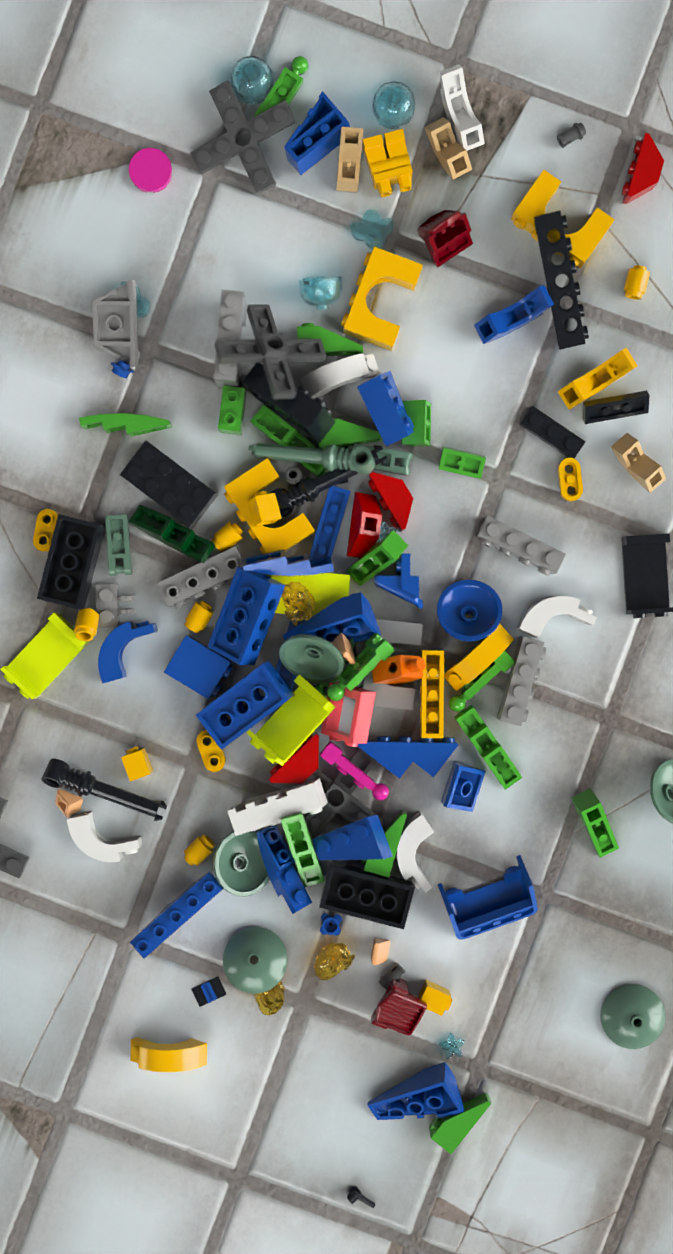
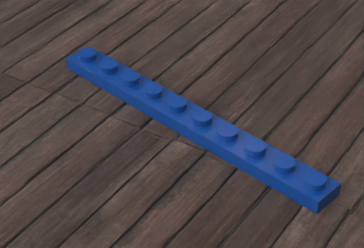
[276,486,351,691]

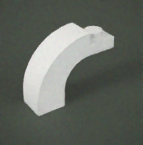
[439,64,484,151]
[300,353,380,398]
[517,596,597,638]
[67,812,143,862]
[396,812,434,893]

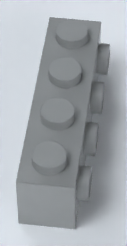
[476,516,566,576]
[157,546,243,609]
[497,636,546,726]

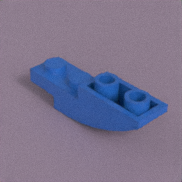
[257,825,313,914]

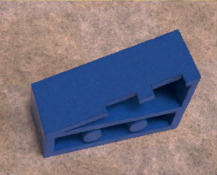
[284,91,350,175]
[357,371,414,446]
[312,815,393,860]

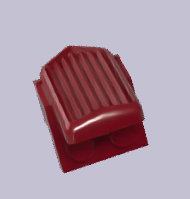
[417,210,473,268]
[371,978,427,1036]

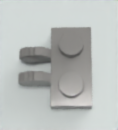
[95,584,135,628]

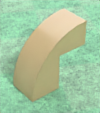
[424,117,472,180]
[336,127,363,192]
[611,433,666,493]

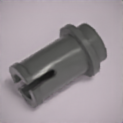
[557,122,586,148]
[285,467,302,486]
[378,962,406,990]

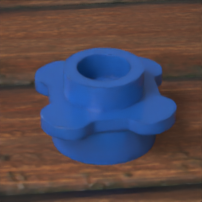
[111,360,134,378]
[320,913,342,936]

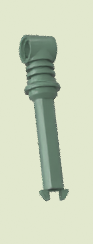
[248,443,375,475]

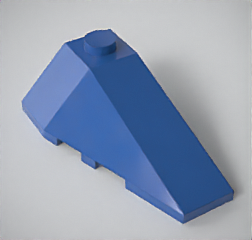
[283,592,381,642]
[367,1062,464,1120]

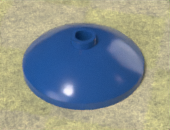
[437,580,502,642]

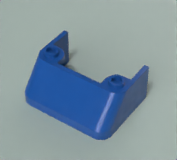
[438,855,538,940]

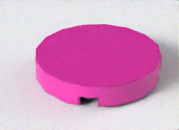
[129,148,172,193]

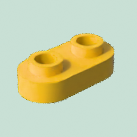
[557,458,583,502]
[33,509,58,552]
[196,730,226,772]

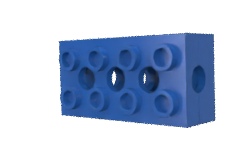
[207,567,285,665]
[196,660,294,750]

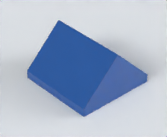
[441,761,486,812]

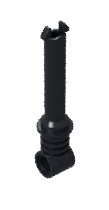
[269,445,388,518]
[41,758,167,821]

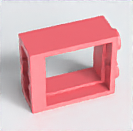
[321,682,376,747]

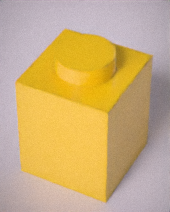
[248,491,281,527]
[121,746,154,782]
[418,980,452,1016]

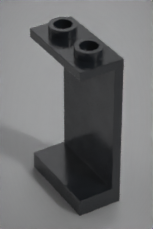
[621,533,673,618]

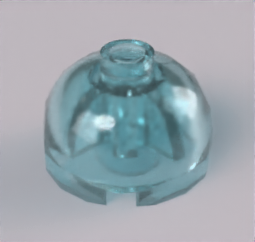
[231,55,274,104]
[372,81,415,129]
[299,276,343,310]

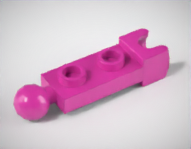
[320,740,389,800]

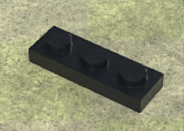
[583,390,650,424]
[519,406,586,459]

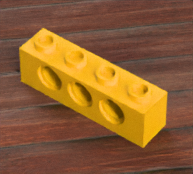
[420,650,444,738]

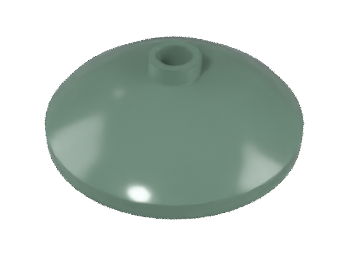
[279,634,344,683]
[650,759,673,824]
[213,831,270,896]
[223,927,288,994]
[600,984,666,1049]

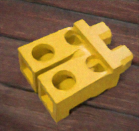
[362,129,413,198]

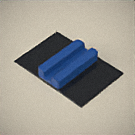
[191,977,227,1007]

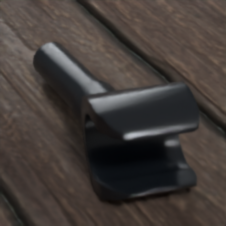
[346,1186,375,1208]

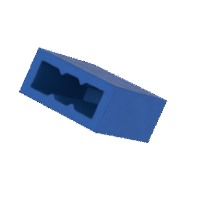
[164,635,233,699]

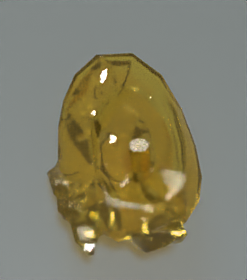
[282,581,315,626]
[314,942,355,980]
[254,981,285,1016]

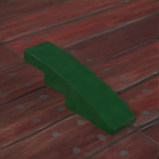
[128,504,216,563]

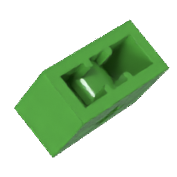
[218,385,247,436]

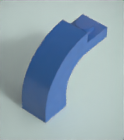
[474,285,554,344]
[98,621,158,684]

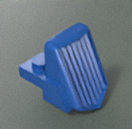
[374,554,423,609]

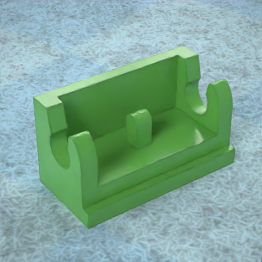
[402,400,431,447]
[439,446,486,479]

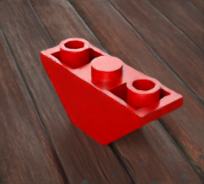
[621,133,664,204]
[367,472,414,532]
[346,492,382,558]
[268,732,319,784]

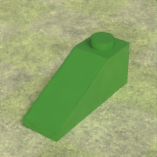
[297,323,363,356]
[318,418,383,449]
[346,530,408,586]
[571,788,619,858]
[361,811,407,877]
[429,1093,492,1154]

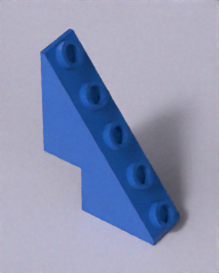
[357,736,458,779]
[129,872,223,959]

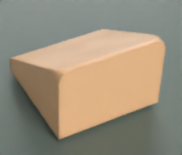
[332,633,356,665]
[55,789,83,818]
[371,938,390,965]

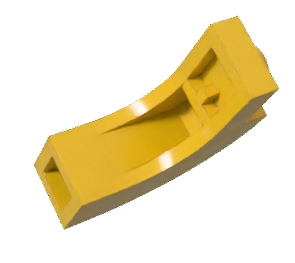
[558,348,638,410]
[444,624,514,691]
[130,1037,207,1072]

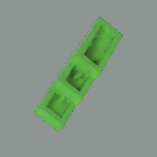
[250,405,328,477]
[79,413,172,437]
[454,705,523,790]
[281,812,325,887]

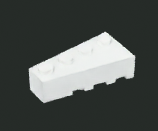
[227,778,328,836]

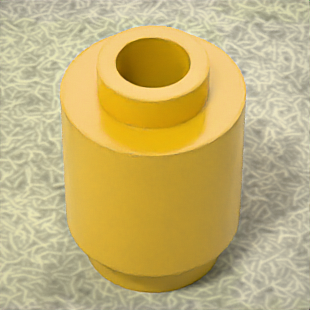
[624,265,650,300]
[211,522,243,553]
[184,600,214,634]
[74,608,99,641]
[184,834,216,866]

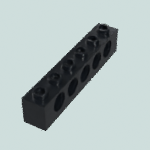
[534,210,589,350]

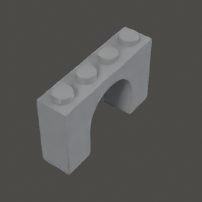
[214,290,248,389]
[359,619,423,710]

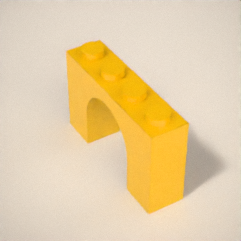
[511,170,615,269]
[341,247,423,351]
[224,458,315,554]

